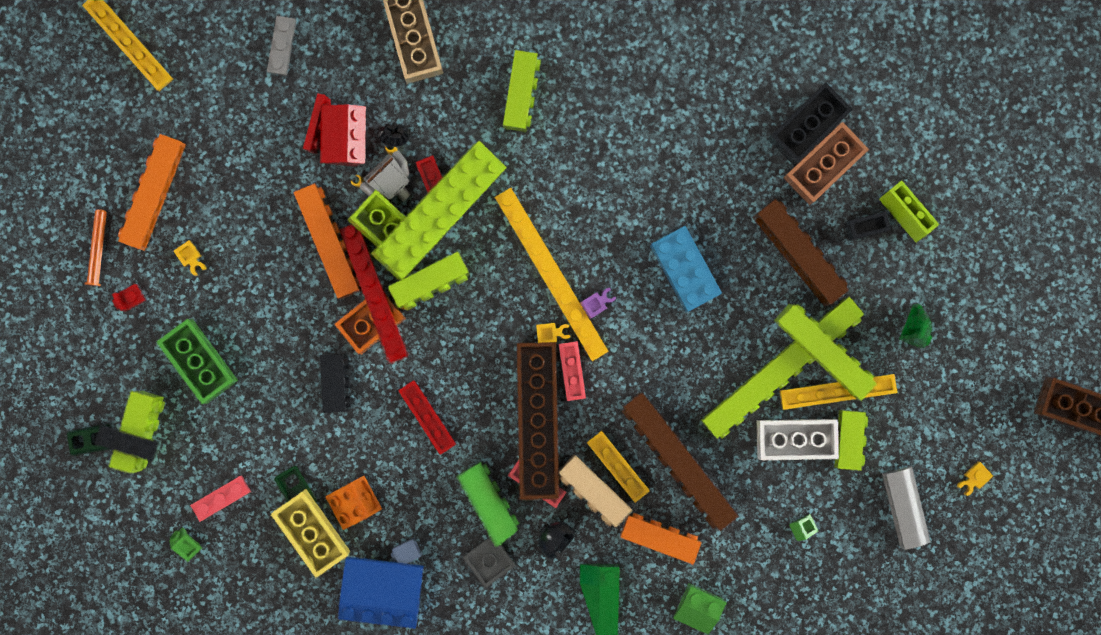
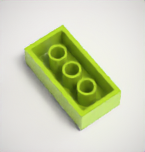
[388,252,470,311]
[109,391,165,473]

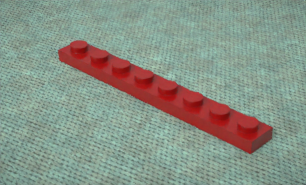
[340,224,409,364]

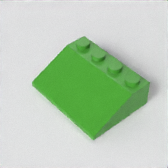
[458,462,519,547]

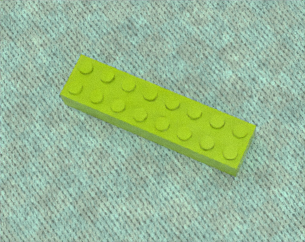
[371,141,507,280]

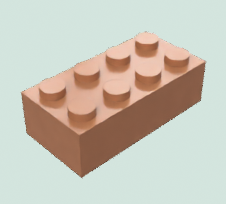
[783,122,869,205]

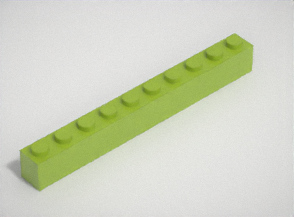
[701,297,864,439]

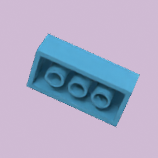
[650,226,722,313]

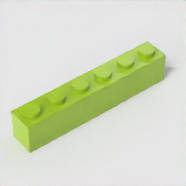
[774,304,877,401]

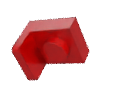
[112,284,146,312]

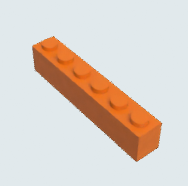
[118,134,186,251]
[293,183,361,300]

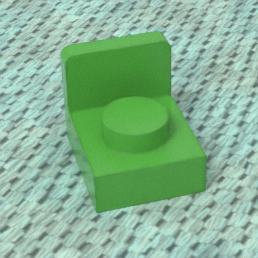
[170,527,202,562]

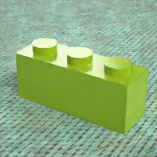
[879,180,939,243]
[834,410,868,471]

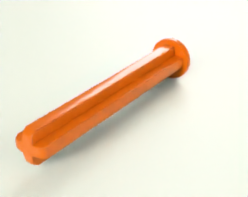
[85,210,107,286]

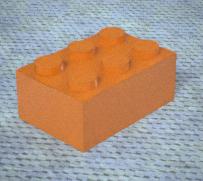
[335,291,406,355]

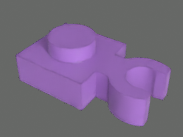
[580,288,616,319]

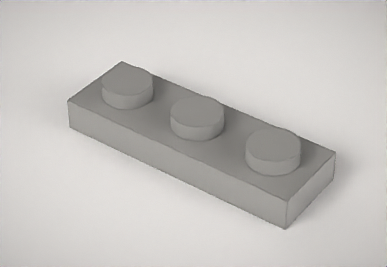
[267,16,297,76]

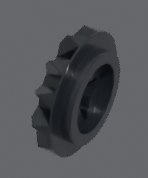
[379,122,409,147]

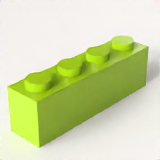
[503,50,541,132]

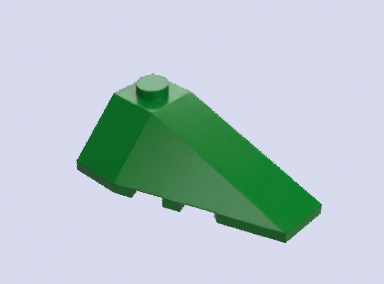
[899,303,932,348]
[580,564,620,635]

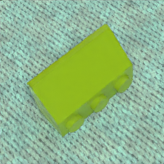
[347,190,405,247]

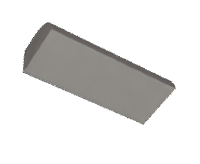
[882,466,931,550]

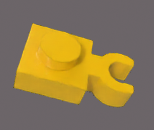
[174,240,206,276]
[536,323,570,343]
[957,462,993,496]

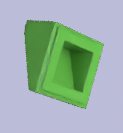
[789,514,818,541]

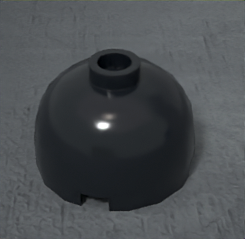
[538,521,576,560]

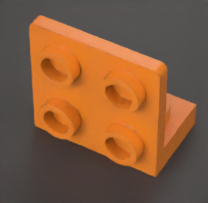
[326,476,382,530]

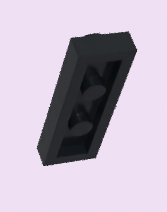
[95,425,159,461]

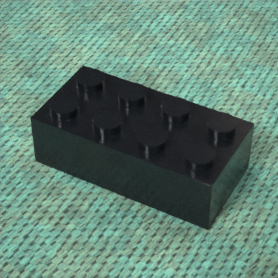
[768,82,853,166]

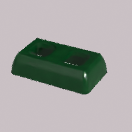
[67,424,110,456]
[274,466,317,503]

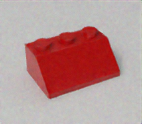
[320,104,366,166]

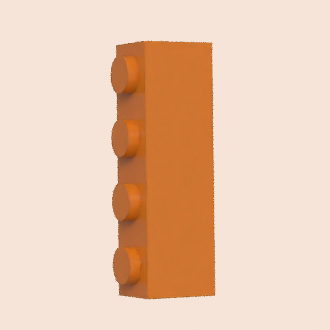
[620,512,701,565]

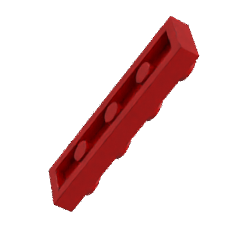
[398,380,456,455]

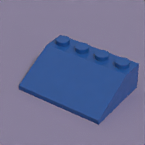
[338,556,423,629]

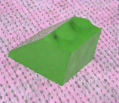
[673,583,726,635]

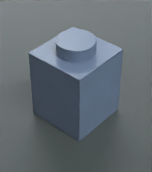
[391,537,422,564]

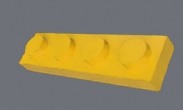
[587,431,650,503]

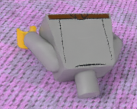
[351,146,410,201]

